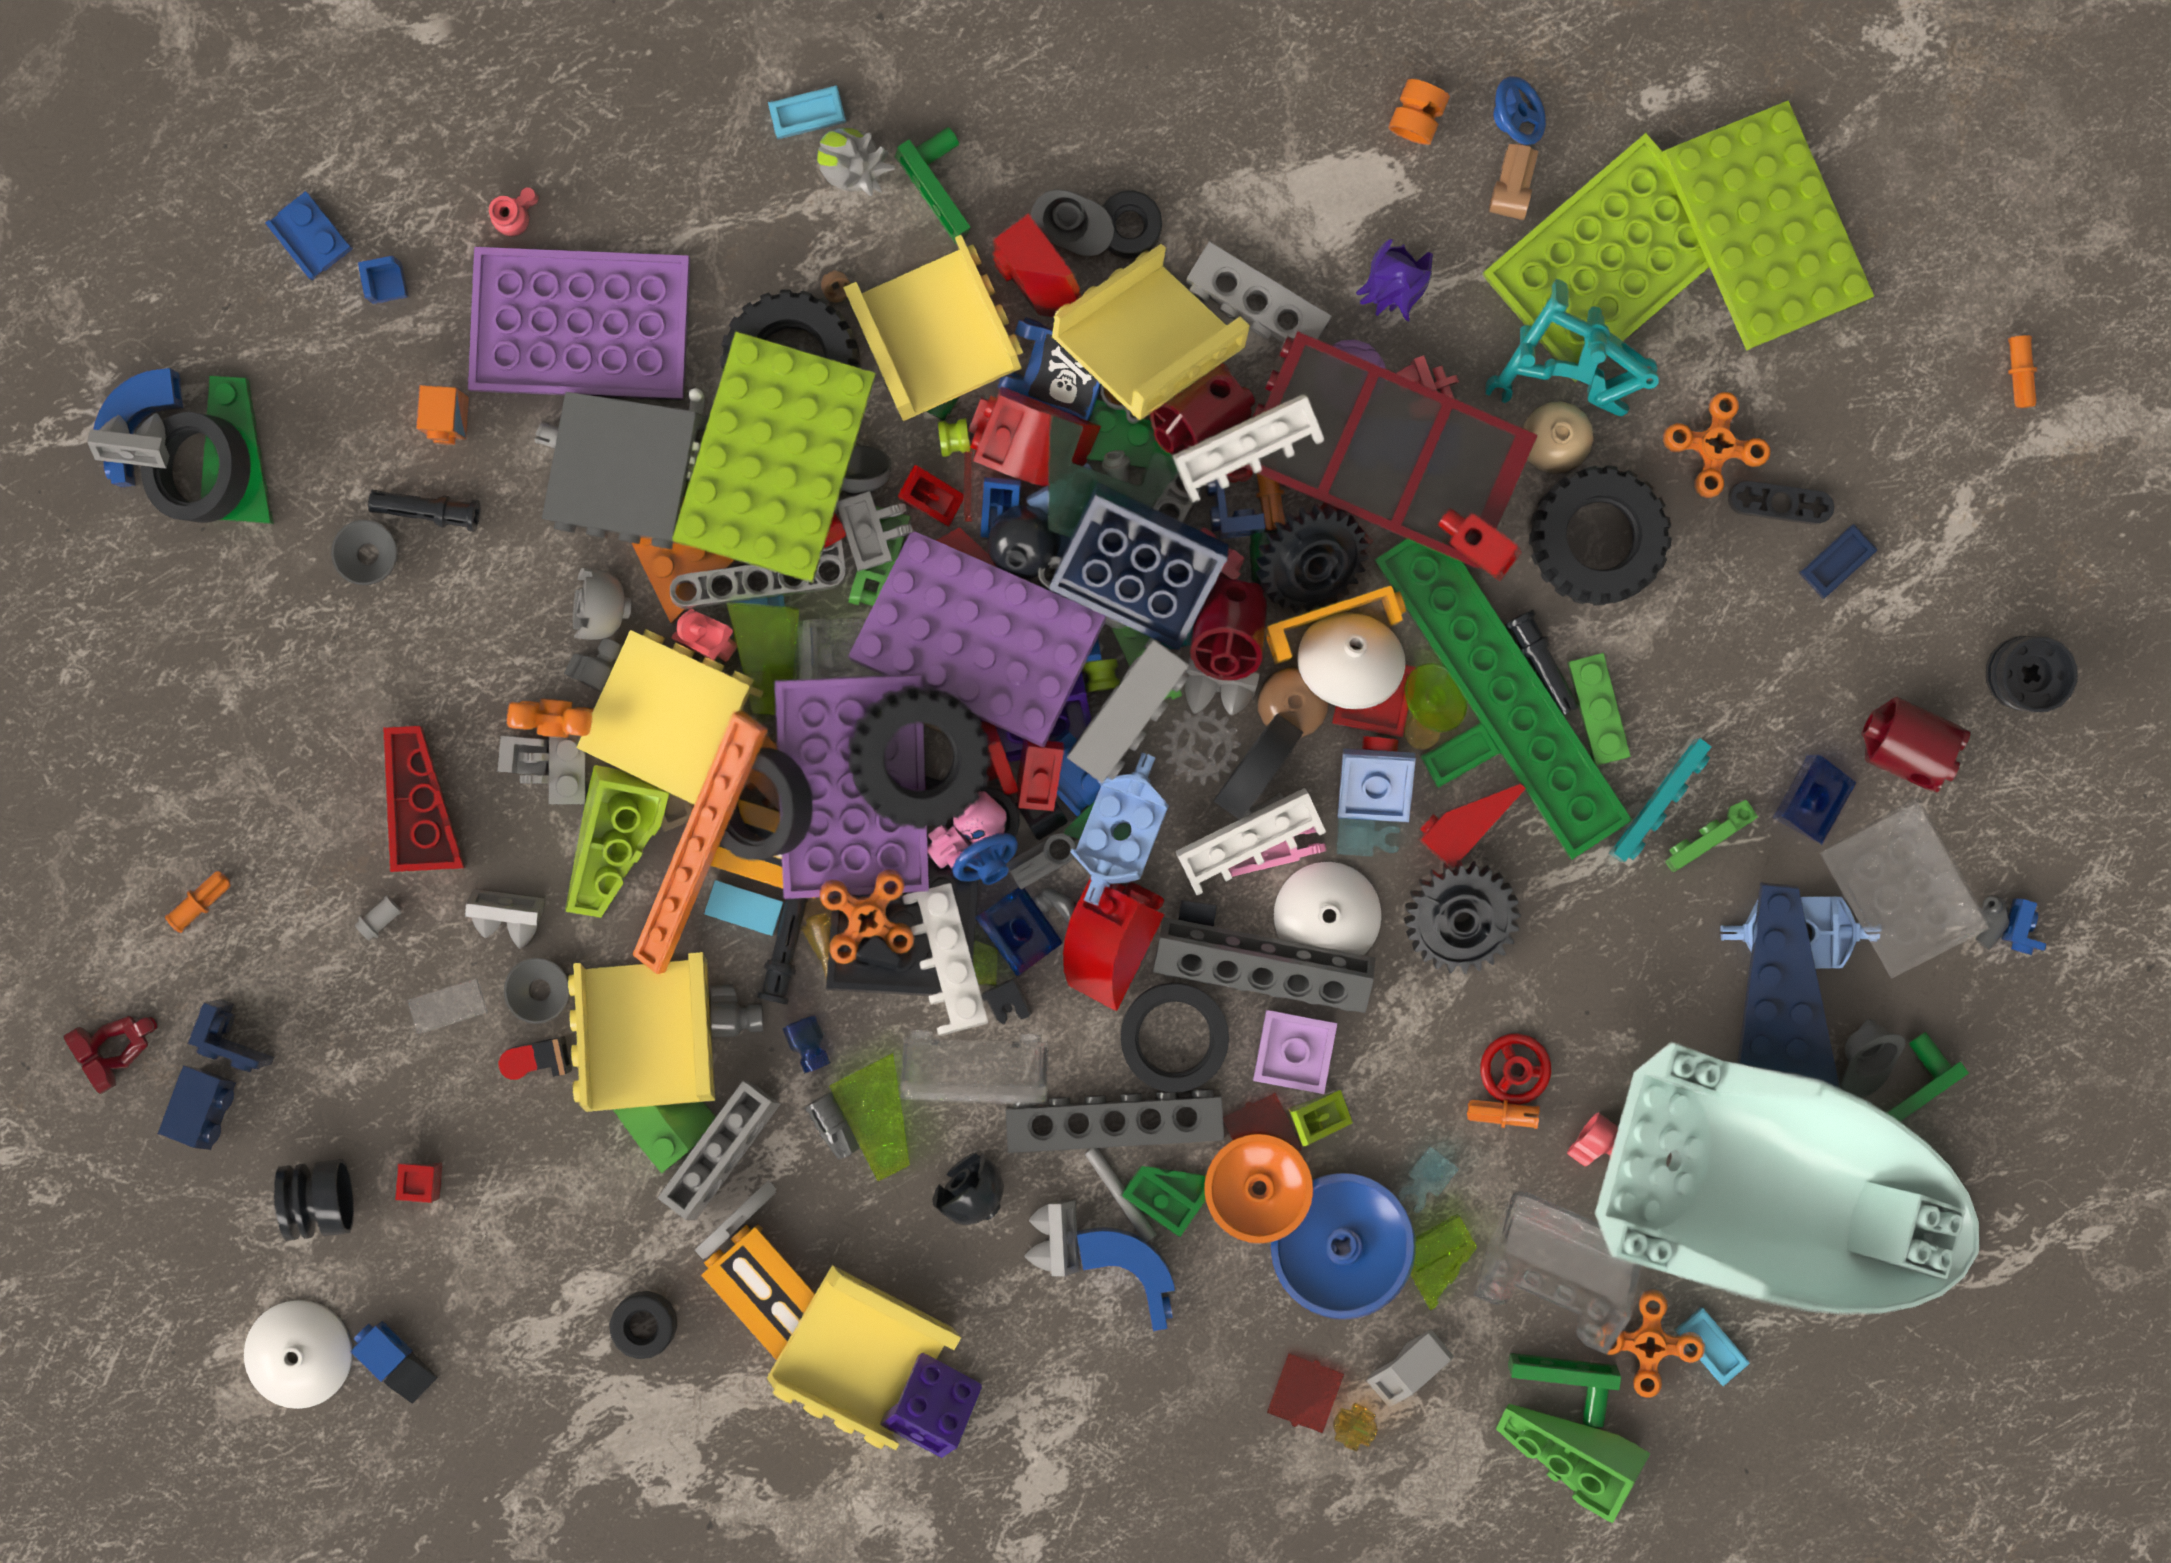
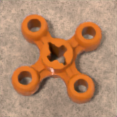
[1663,392,1771,498]
[507,698,594,738]
[820,869,914,964]
[1596,1289,1705,1398]

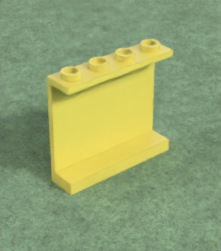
[843,235,1023,421]
[1052,244,1250,420]
[576,629,764,805]
[568,952,715,1112]
[767,1265,961,1450]

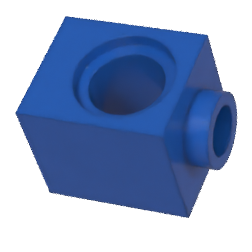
[350,1321,413,1382]

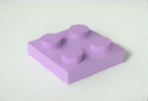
[1253,1010,1337,1094]

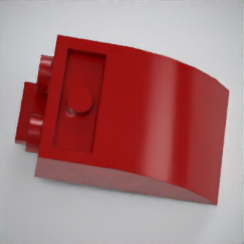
[968,386,1101,487]
[1063,879,1165,1012]

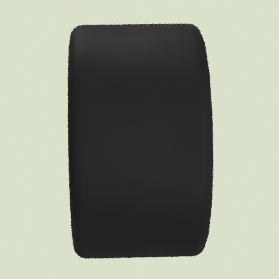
[1102,190,1162,259]
[609,1291,677,1359]

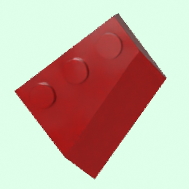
[992,214,1082,317]

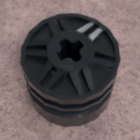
[1986,636,2078,712]
[274,1159,354,1241]

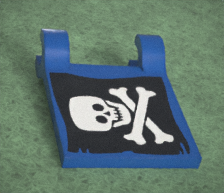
[998,317,1101,421]

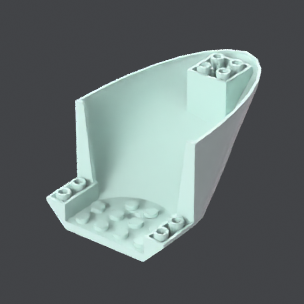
[1595,1043,1979,1314]

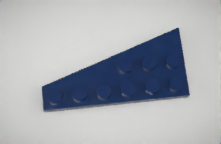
[1737,882,1840,1090]

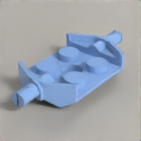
[1071,753,1169,905]
[1720,896,1881,969]

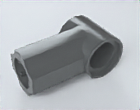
[1006,833,1076,890]

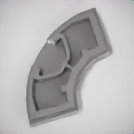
[695,1180,777,1259]

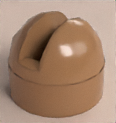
[821,270,851,302]

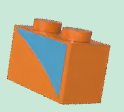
[416,385,469,445]

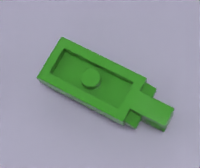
[1665,800,1758,872]

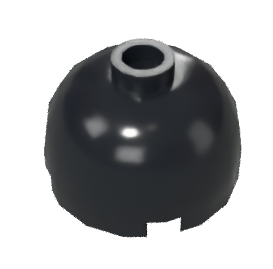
[987,505,1061,579]
[932,1153,1004,1225]

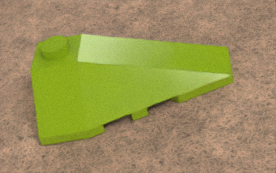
[565,765,669,918]

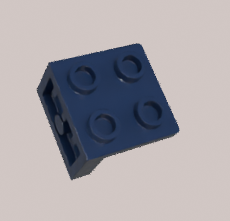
[1206,479,1265,540]
[188,999,274,1072]

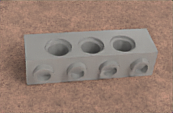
[1186,242,1332,358]
[658,1081,780,1220]

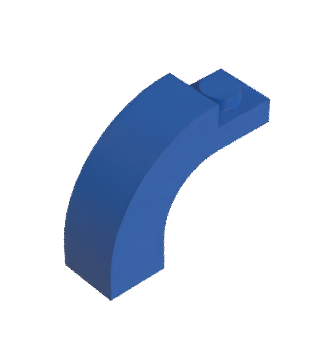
[93,368,183,487]
[1077,1227,1175,1331]

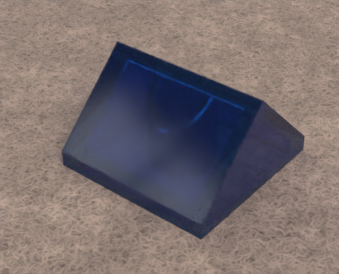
[1773,754,1857,845]
[975,887,1063,976]

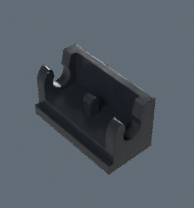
[981,977,1032,1024]

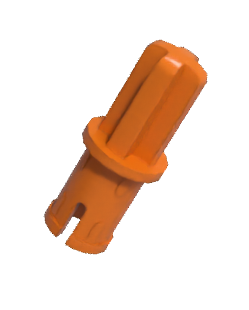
[2008,335,2038,408]
[1256,458,1285,531]
[165,871,231,933]
[1467,1100,1540,1129]

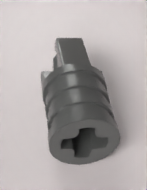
[804,1092,860,1160]

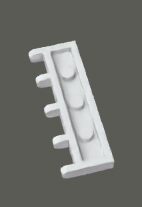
[1172,394,1324,503]
[1175,788,1326,896]
[902,883,988,1036]

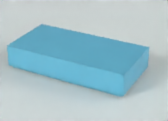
[768,85,846,140]
[704,880,784,936]
[1675,1307,1750,1386]

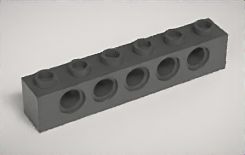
[1153,917,1375,1013]
[1005,1089,1224,1153]

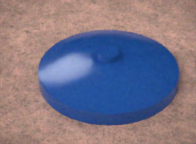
[1271,1173,1416,1320]

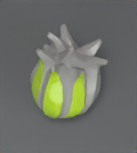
[817,128,895,196]

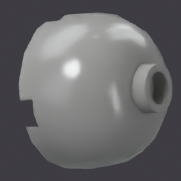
[573,568,631,640]

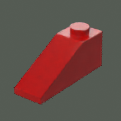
[1418,784,1526,869]

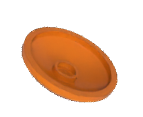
[1205,1134,1313,1243]

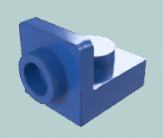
[2001,898,2047,955]

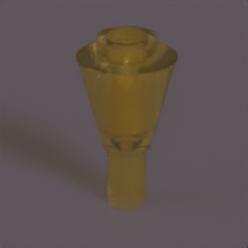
[801,913,831,981]

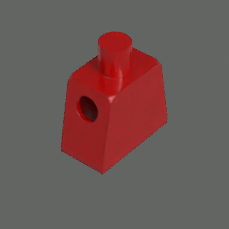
[1438,508,1522,581]

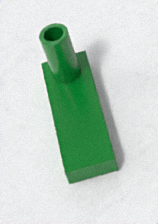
[895,127,971,244]
[1886,1032,1969,1122]
[1508,1353,1621,1428]

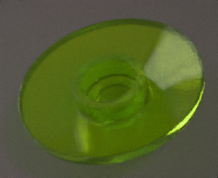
[1405,663,1467,732]

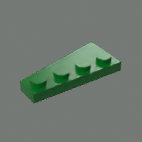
[201,376,274,524]
[1086,399,1177,473]

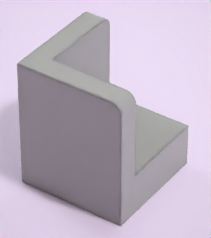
[497,736,549,775]

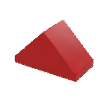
[898,465,966,527]

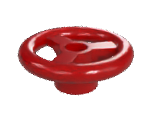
[1480,1033,1552,1105]

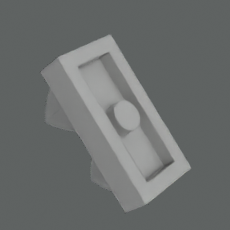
[87,413,169,468]
[1184,657,1260,715]
[465,889,545,949]
[1025,1200,1079,1276]

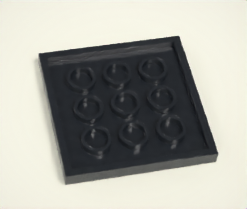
[826,853,979,996]

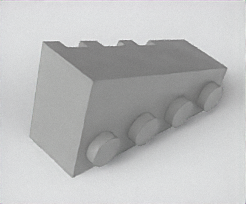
[1067,637,1190,783]

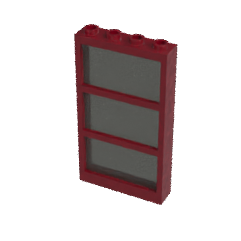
[1242,331,1538,569]

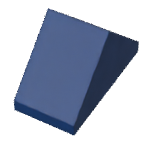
[980,477,1022,538]

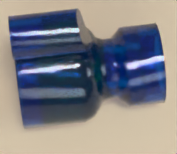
[782,1015,831,1074]

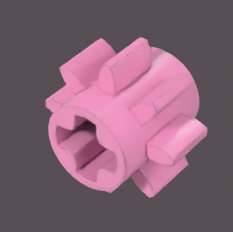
[927,825,970,868]

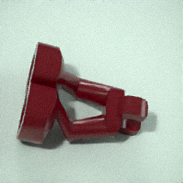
[63,1016,158,1094]

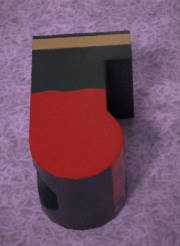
[498,1036,572,1080]

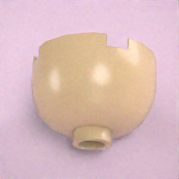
[1523,401,1594,474]

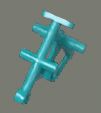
[1485,279,1659,416]

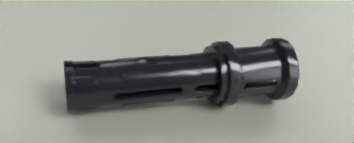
[368,489,480,532]
[1505,609,1580,715]
[757,898,808,1005]

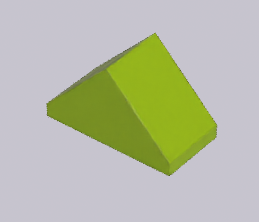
[1288,1090,1353,1146]

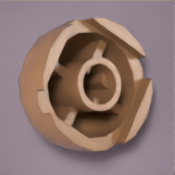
[1258,668,1328,738]

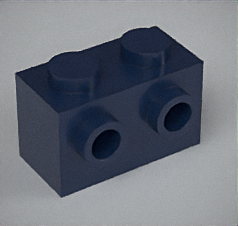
[157,1065,236,1150]

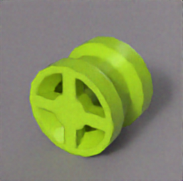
[938,418,971,457]
[1083,659,1120,692]

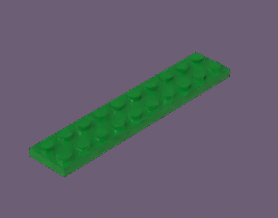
[1374,521,1632,860]

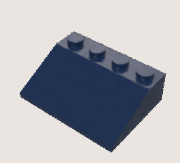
[1048,483,1228,650]

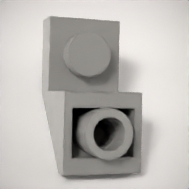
[1366,1329,1454,1408]

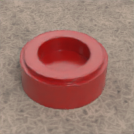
[1362,736,1399,752]

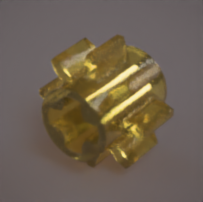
[1333,1403,1378,1451]

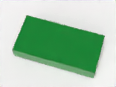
[1420,723,1501,788]

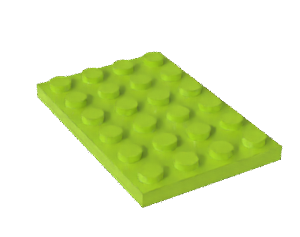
[1660,101,1874,351]
[1482,133,1709,382]
[672,332,876,583]

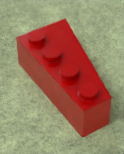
[383,726,465,872]

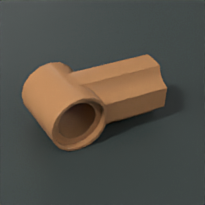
[1489,144,1539,220]

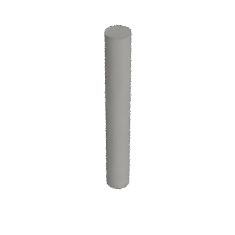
[1084,1148,1157,1242]

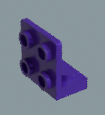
[880,1353,982,1458]

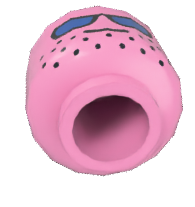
[953,791,1006,843]

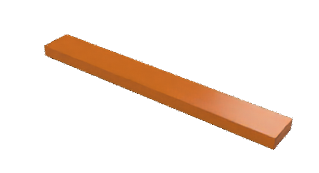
[632,710,768,974]

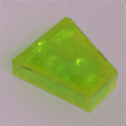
[1410,1214,1477,1311]

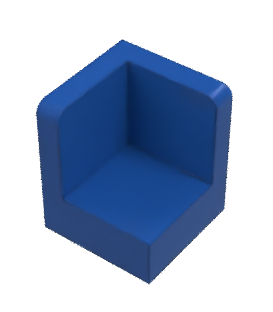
[358,256,408,304]

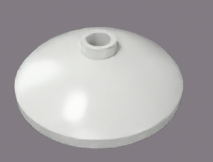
[1297,612,1405,709]
[1274,862,1381,956]
[244,1300,353,1408]

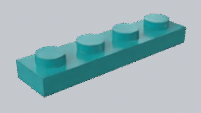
[1609,738,1712,862]

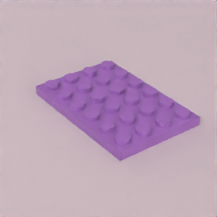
[468,247,690,400]
[848,531,1107,747]
[774,674,929,899]

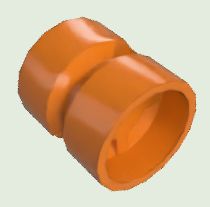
[1388,79,1450,145]

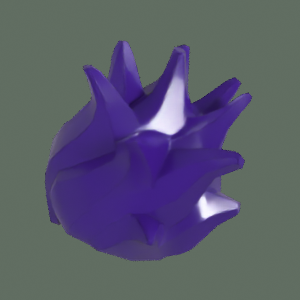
[1356,238,1433,322]

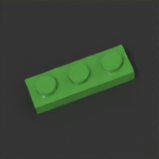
[1567,653,1631,766]

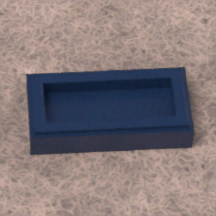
[1799,524,1878,599]

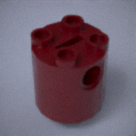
[1150,363,1255,455]
[1190,576,1267,681]
[1862,696,1971,793]

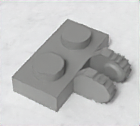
[837,491,914,572]
[520,734,585,805]

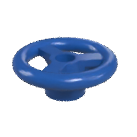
[1493,76,1546,145]
[952,833,1018,885]

